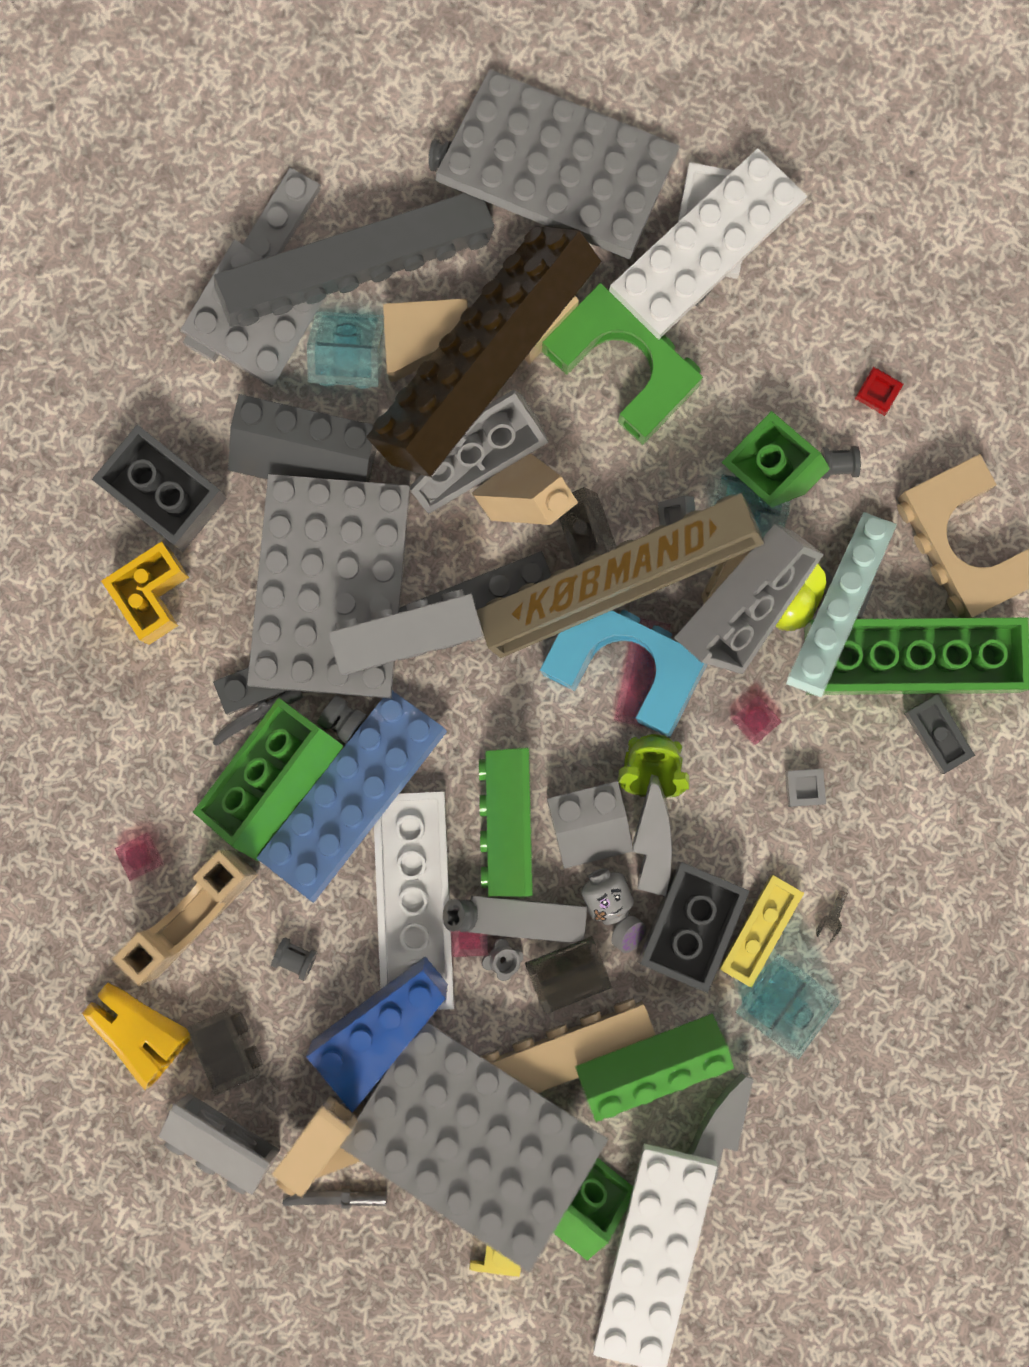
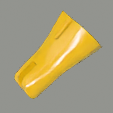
[82,982,193,1090]

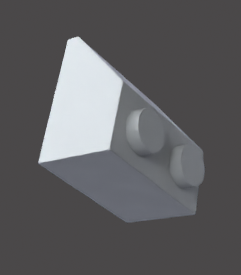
[547,781,633,869]

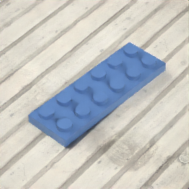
[256,690,447,903]

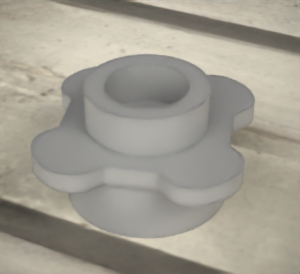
[482,938,523,981]

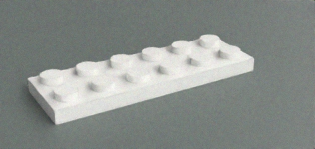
[609,148,807,340]
[374,792,454,1010]
[593,1144,717,1367]

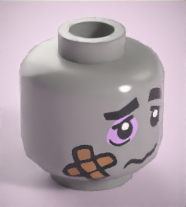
[582,868,634,925]

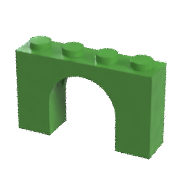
[542,283,703,445]

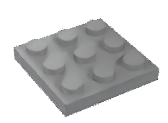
[180,239,324,387]

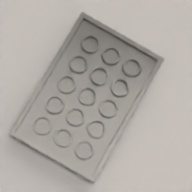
[436,69,680,260]
[247,474,410,699]
[340,1022,608,1273]

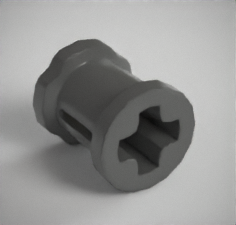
[820,446,861,479]
[271,937,318,981]

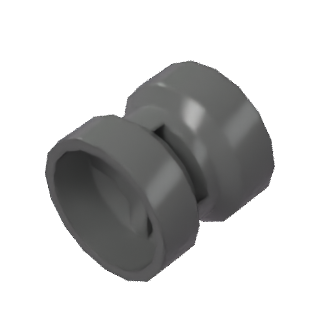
[317,695,367,744]

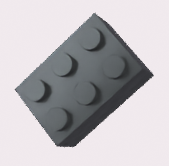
[92,424,227,552]
[637,862,749,993]

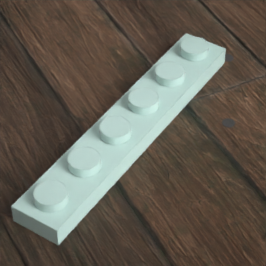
[787,512,897,697]

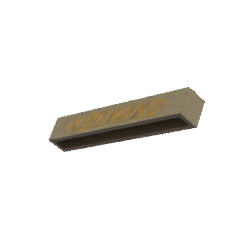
[476,493,764,658]

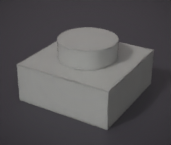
[658,496,695,526]
[785,769,826,807]

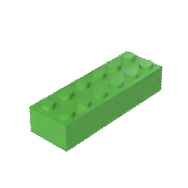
[804,617,1029,695]

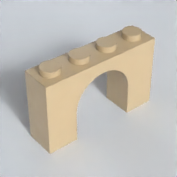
[897,454,1029,618]
[112,850,259,986]

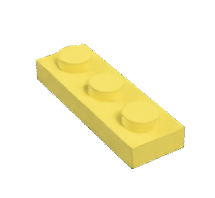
[718,875,804,988]

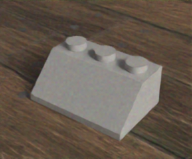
[159,1093,280,1195]

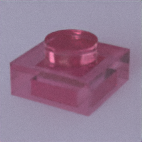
[730,695,782,746]
[115,833,165,881]
[451,931,488,957]

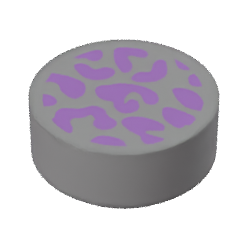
[612,916,646,953]

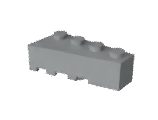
[674,524,824,674]
[328,589,483,676]

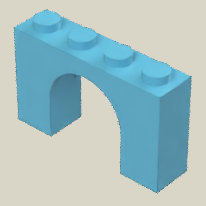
[540,610,708,738]

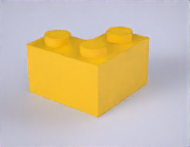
[101,541,189,645]

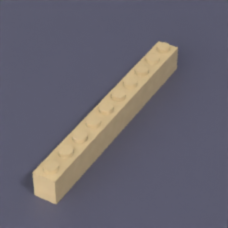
[308,998,656,1179]

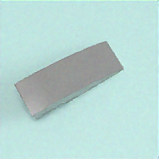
[633,774,672,896]
[469,896,587,943]
[688,1072,753,1185]

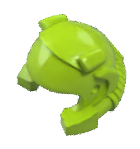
[618,734,689,798]

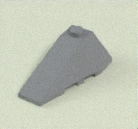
[410,389,549,514]

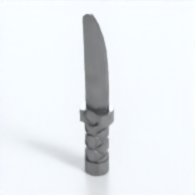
[213,690,304,746]
[282,1188,387,1209]

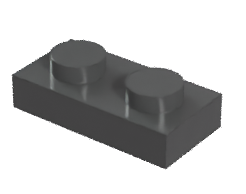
[904,694,975,774]

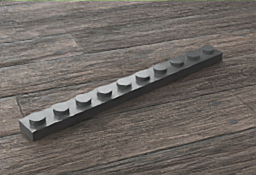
[213,551,551,715]

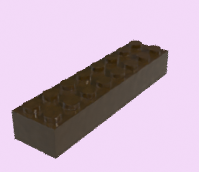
[366,226,602,477]

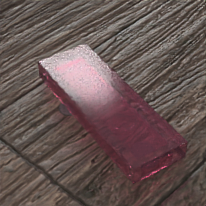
[613,617,671,728]

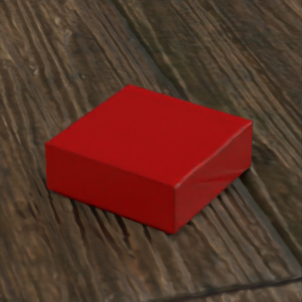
[855,367,904,416]

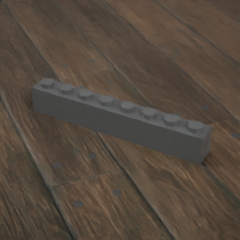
[214,193,495,327]

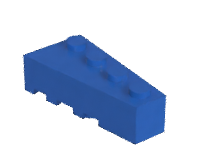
[306,956,448,1112]

